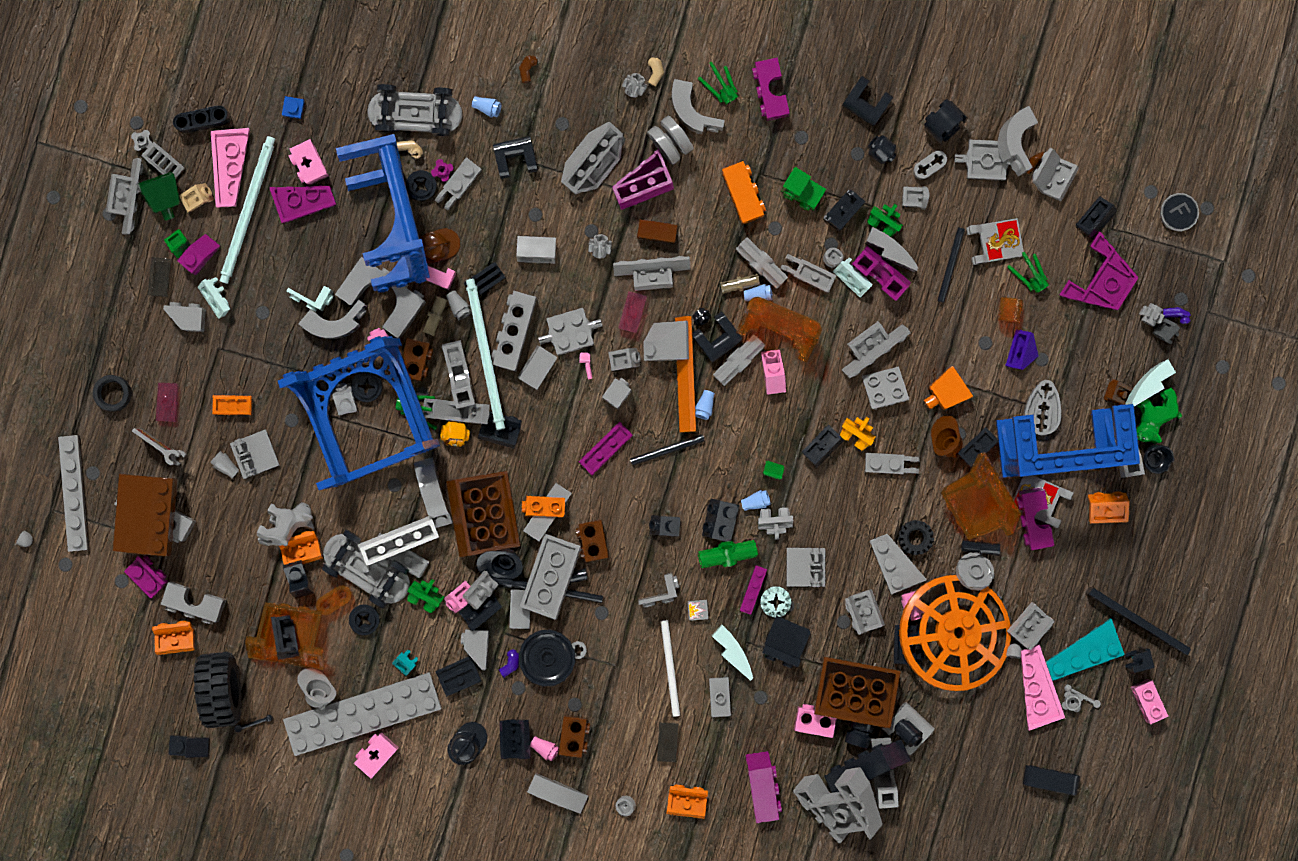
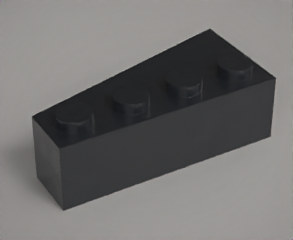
[824,740,911,793]

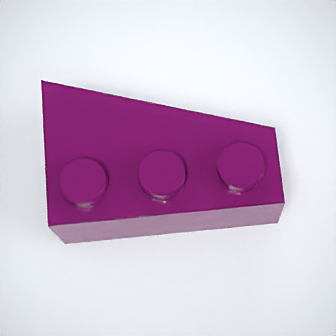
[612,148,674,210]
[745,751,782,823]

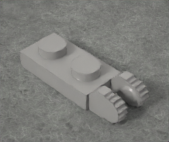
[435,157,482,210]
[780,254,836,293]
[865,453,920,474]

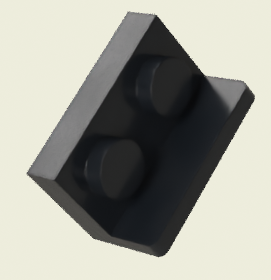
[459,594,502,631]
[894,625,925,664]

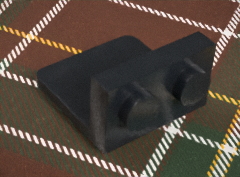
[761,617,810,669]

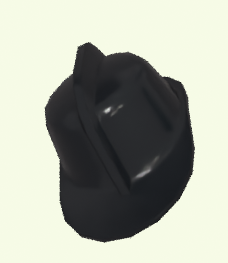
[477,548,523,579]
[447,722,487,765]

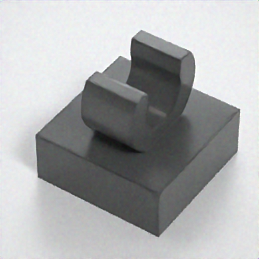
[1153,318,1180,344]

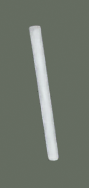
[661,620,680,716]

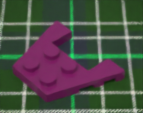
[1059,232,1138,311]

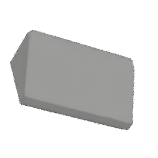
[510,589,530,629]

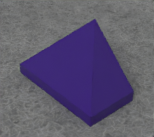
[1005,329,1039,370]

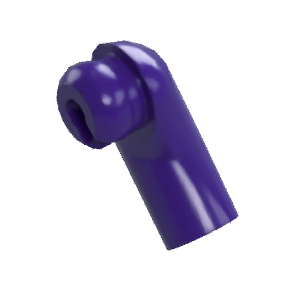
[1163,307,1191,324]
[499,649,519,678]

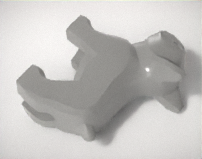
[257,502,315,546]

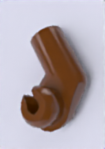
[1027,152,1045,174]

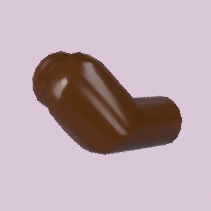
[519,55,538,83]

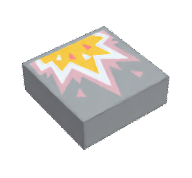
[688,600,708,620]

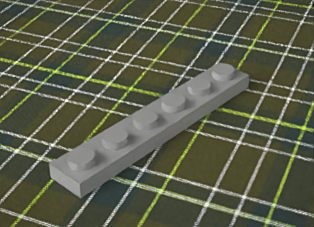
[58,435,89,552]

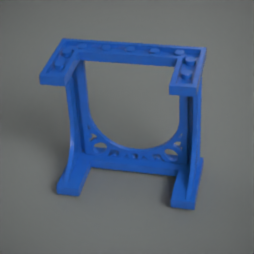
[336,134,430,292]
[278,336,440,490]
[996,404,1140,478]

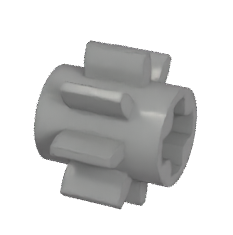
[622,73,647,97]
[588,234,612,258]
[1139,303,1165,327]

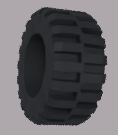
[194,652,242,728]

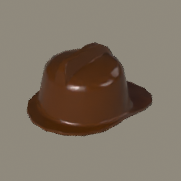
[419,228,460,264]
[931,415,963,458]

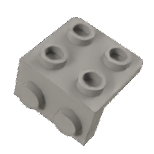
[1032,148,1079,201]
[638,573,679,607]

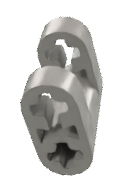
[881,702,935,755]

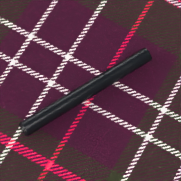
[937,227,965,303]
[630,434,705,466]

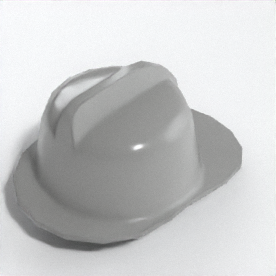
[297,668,336,710]

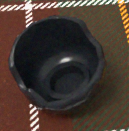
[1143,445,1174,474]

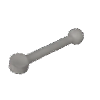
[1064,685,1101,708]

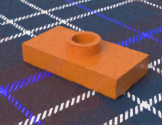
[212,395,252,415]

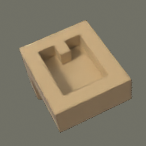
[179,183,214,212]

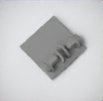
[862,367,909,410]
[230,429,279,479]
[787,548,825,587]

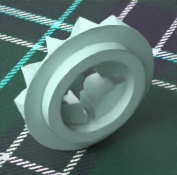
[760,587,791,617]

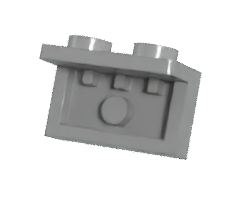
[845,589,885,635]
[1007,602,1055,650]

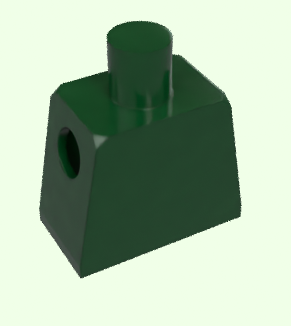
[136,172,180,220]

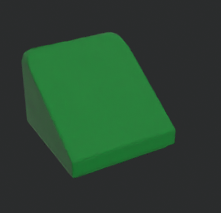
[164,229,191,258]
[762,461,784,480]

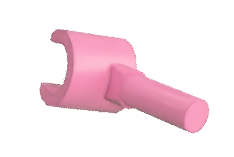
[580,352,592,379]

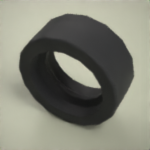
[93,375,132,412]

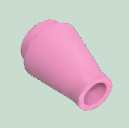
[530,736,559,761]

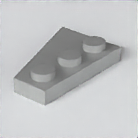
[869,534,927,594]

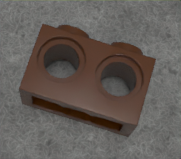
[402,338,433,382]
[576,520,609,562]
[559,715,590,758]

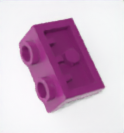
[124,555,168,599]

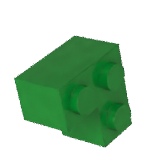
[781,167,826,211]

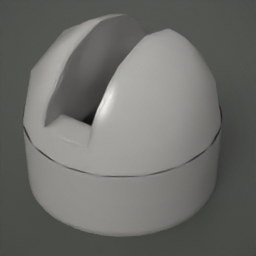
[16,531,33,547]
[1006,644,1021,658]

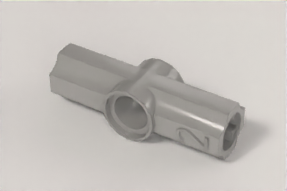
[736,238,788,289]
[713,335,765,386]

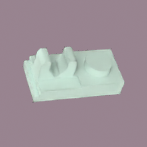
[833,258,872,298]
[198,277,230,319]

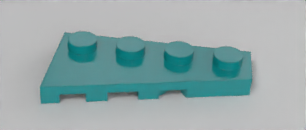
[1045,618,1125,681]

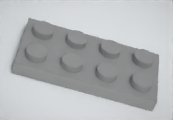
[520,534,582,619]

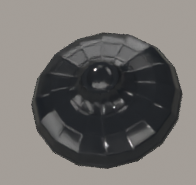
[519,630,575,686]

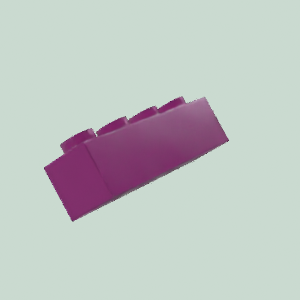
[739,565,767,615]

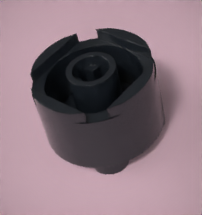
[924,99,968,145]

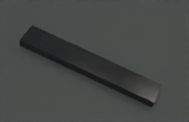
[1086,587,1191,655]

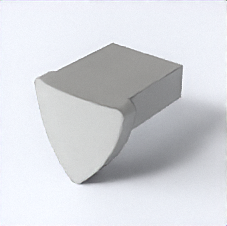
[902,186,929,210]

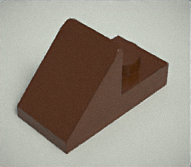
[1104,379,1133,405]

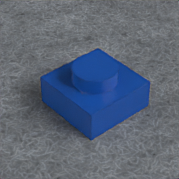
[282,96,305,119]

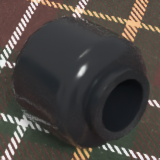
[868,135,897,164]

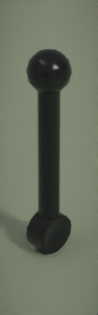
[234,714,273,732]

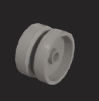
[647,115,694,165]

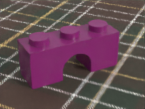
[752,57,790,121]
[852,246,911,301]
[1017,487,1054,550]

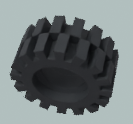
[898,520,934,555]

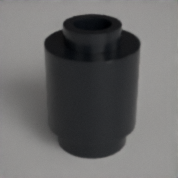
[894,719,923,747]

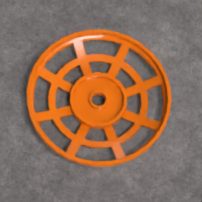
[899,575,1011,691]

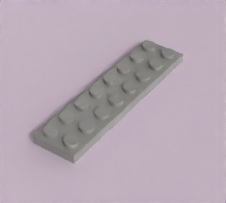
[283,672,442,756]

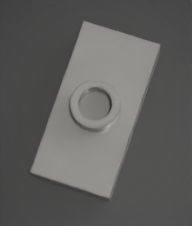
[709,677,731,717]

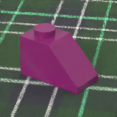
[177,234,220,275]

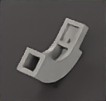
[672,79,725,134]
[998,106,1038,176]
[298,300,367,339]
[442,340,475,409]
[423,398,490,424]
[414,457,453,528]
[871,738,898,809]

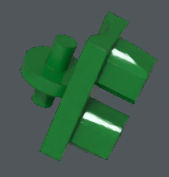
[867,204,903,237]
[407,579,445,613]

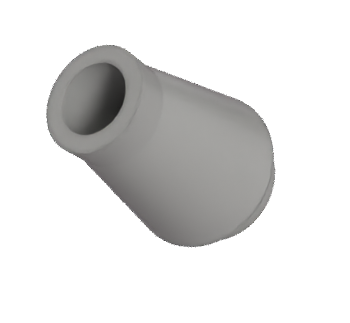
[446,291,471,320]
[210,451,239,478]

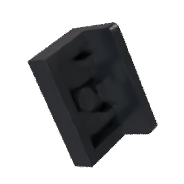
[478,411,522,449]
[702,499,739,542]
[499,719,531,759]

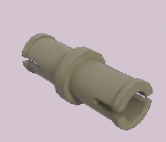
[720,274,760,294]
[423,296,448,336]

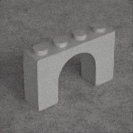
[335,257,426,339]

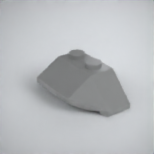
[561,122,623,194]

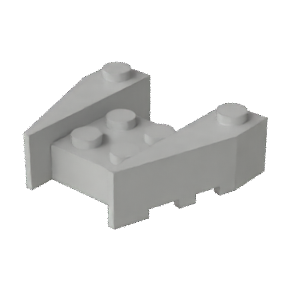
[793,767,882,843]

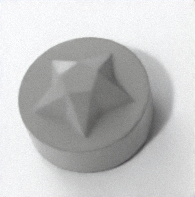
[823,248,843,268]
[615,796,636,816]

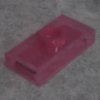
[618,291,647,334]
[156,382,179,422]

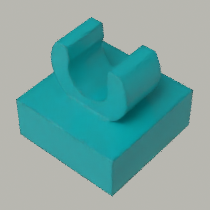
[392,650,418,676]

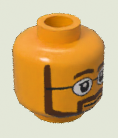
[440,421,470,447]

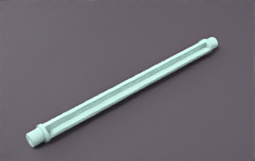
[220,136,275,284]
[466,279,505,430]

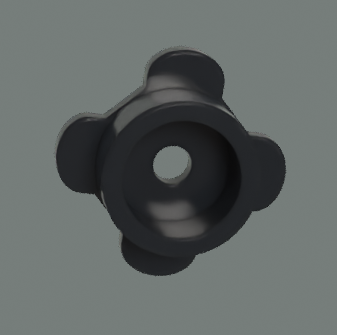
[692,308,711,326]

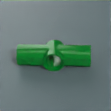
[698,540,758,569]

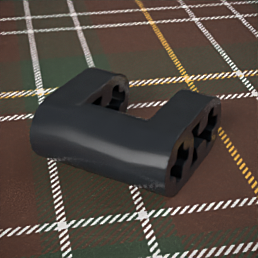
[842,76,893,127]
[493,136,538,179]
[692,311,743,363]

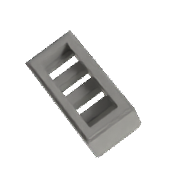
[141,142,185,179]

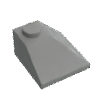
[644,321,689,361]

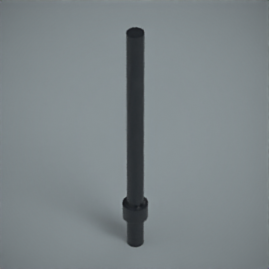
[492,578,603,603]

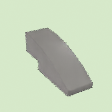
[865,227,918,272]
[523,483,572,542]
[527,773,589,814]

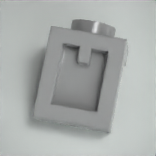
[609,348,641,371]

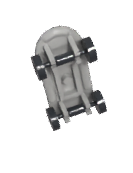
[368,84,462,136]
[320,529,410,609]

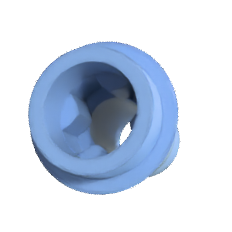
[472,96,502,118]
[744,284,772,303]
[695,390,715,420]
[741,490,771,511]

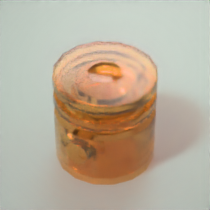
[997,297,1023,324]

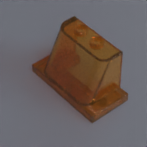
[941,452,1021,540]
[245,602,325,670]

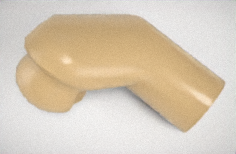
[648,57,664,87]
[397,140,423,159]

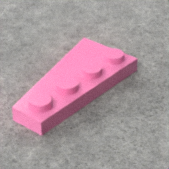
[211,128,250,208]
[1021,645,1065,730]

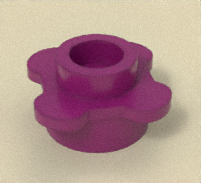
[431,159,453,181]

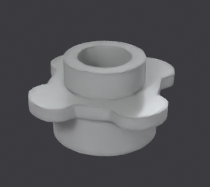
[131,130,152,151]
[1062,691,1083,712]

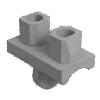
[758,507,793,540]
[463,571,498,609]

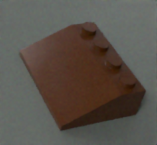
[446,471,520,557]
[113,474,178,556]
[814,657,900,729]

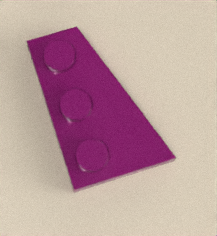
[269,186,337,224]

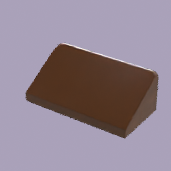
[637,219,677,244]

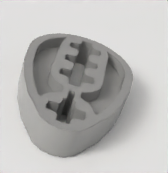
[1023,380,1061,435]

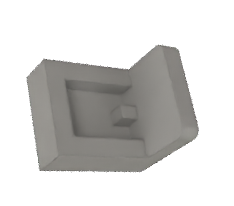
[332,383,357,416]

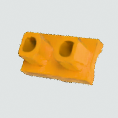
[840,417,876,451]

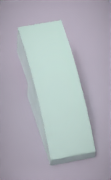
[1125,360,1176,406]
[712,624,753,681]

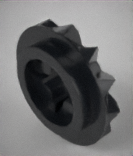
[406,170,436,201]
[351,372,382,402]
[349,604,380,635]

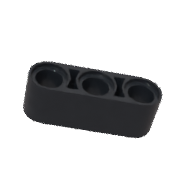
[173,105,231,133]
[1022,765,1080,795]

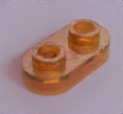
[316,585,352,615]

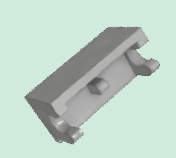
[516,236,556,264]
[517,345,557,390]

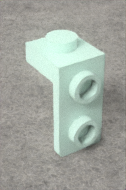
[287,286,334,312]

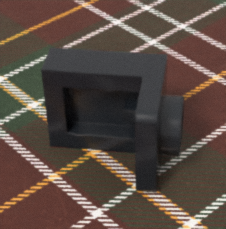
[649,515,680,536]

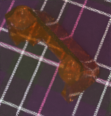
[736,297,822,362]

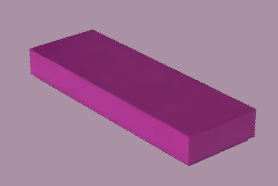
[579,422,633,475]

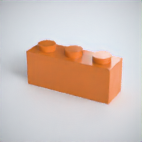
[721,161,766,225]

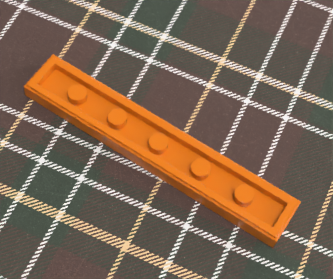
[675,316,696,432]

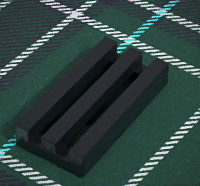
[464,262,506,297]

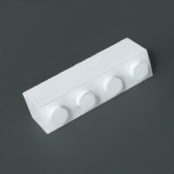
[357,516,439,566]

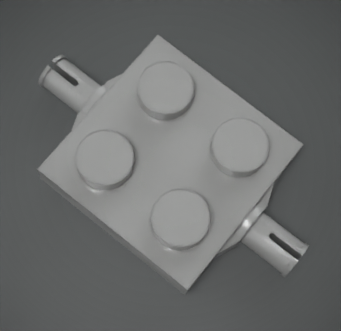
[954,139,1011,181]
[538,308,603,356]

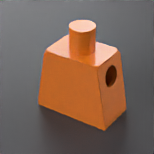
[924,366,973,410]

